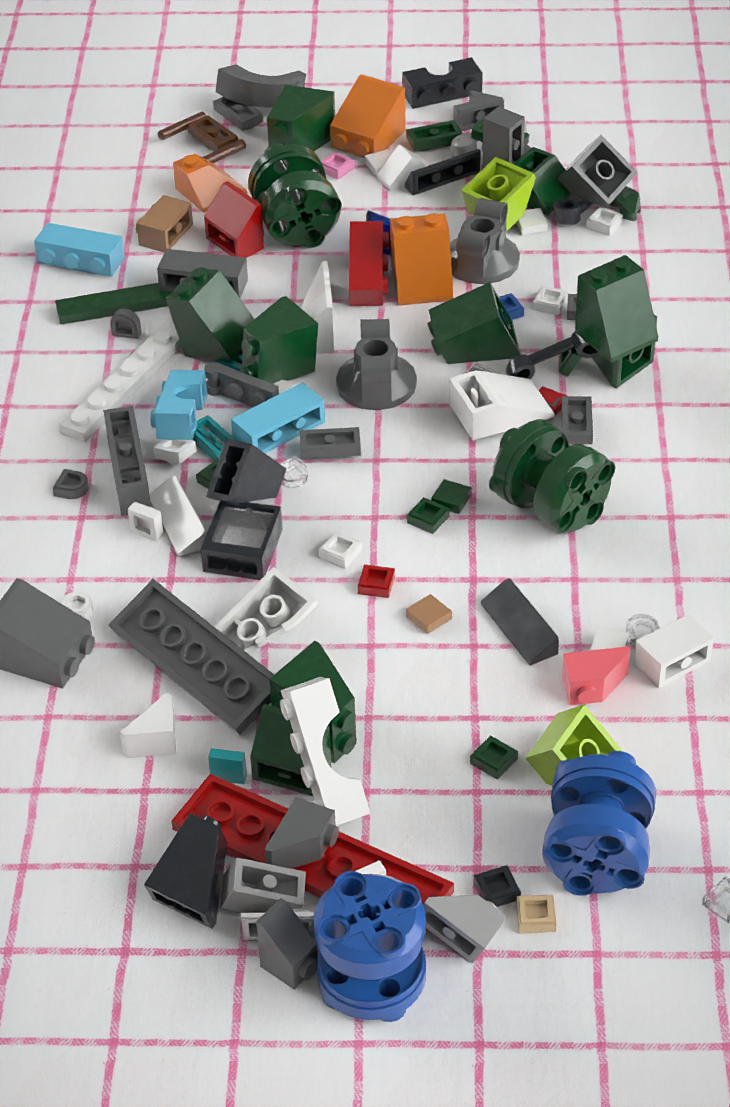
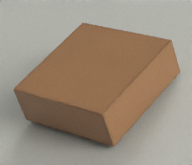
[406,594,452,634]

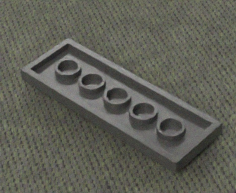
[108,579,274,735]

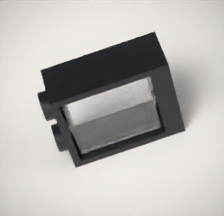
[201,501,283,580]

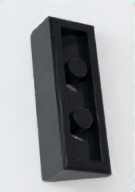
[405,149,481,195]
[481,578,559,666]

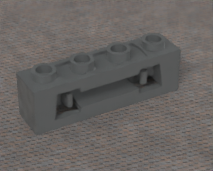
[103,406,151,516]

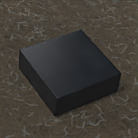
[474,865,521,907]

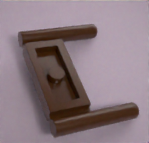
[157,111,246,163]

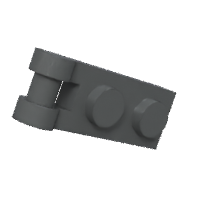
[204,362,279,407]

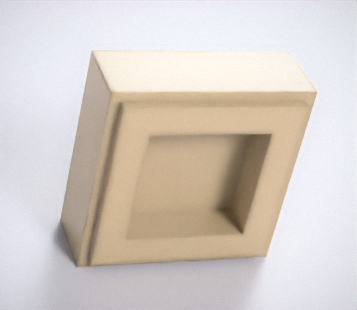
[516,895,556,933]

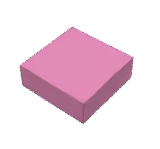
[321,152,355,180]

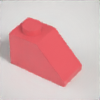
[562,646,630,705]

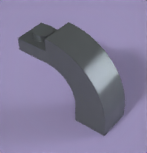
[215,64,306,108]

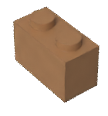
[136,195,193,252]

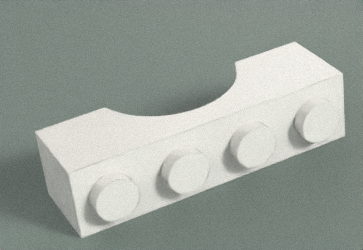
[280,677,370,826]

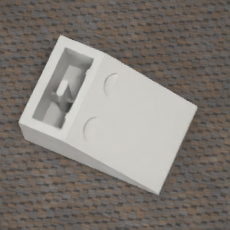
[449,370,555,441]

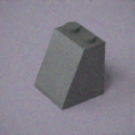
[0,578,95,689]

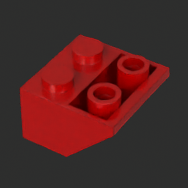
[204,181,264,258]

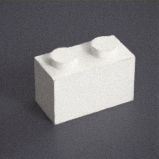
[634,614,714,688]

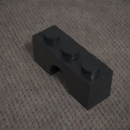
[402,57,483,109]

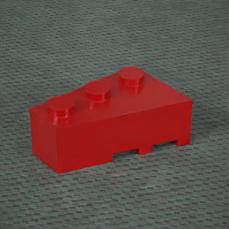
[349,221,389,306]

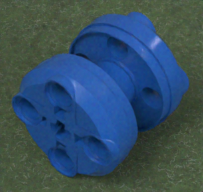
[542,751,656,896]
[314,871,426,1022]

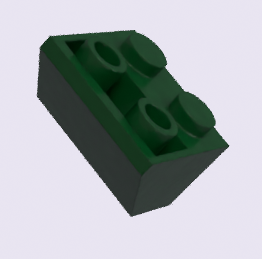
[513,147,571,215]
[250,704,331,796]

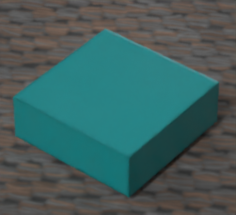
[208,748,247,784]

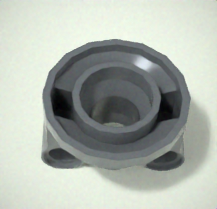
[450,198,520,284]
[336,319,417,410]

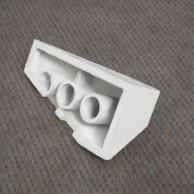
[301,261,334,353]
[214,567,319,654]

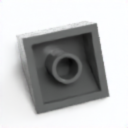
[557,134,638,207]

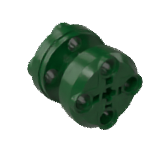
[248,143,342,248]
[489,419,616,534]

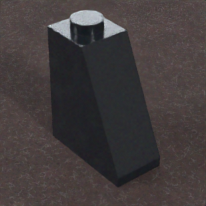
[206,439,287,504]
[144,813,228,929]

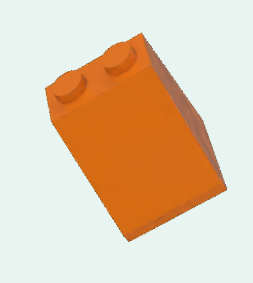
[330,74,406,158]
[390,213,453,306]

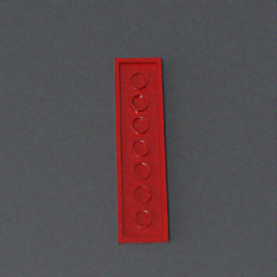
[171,774,454,933]

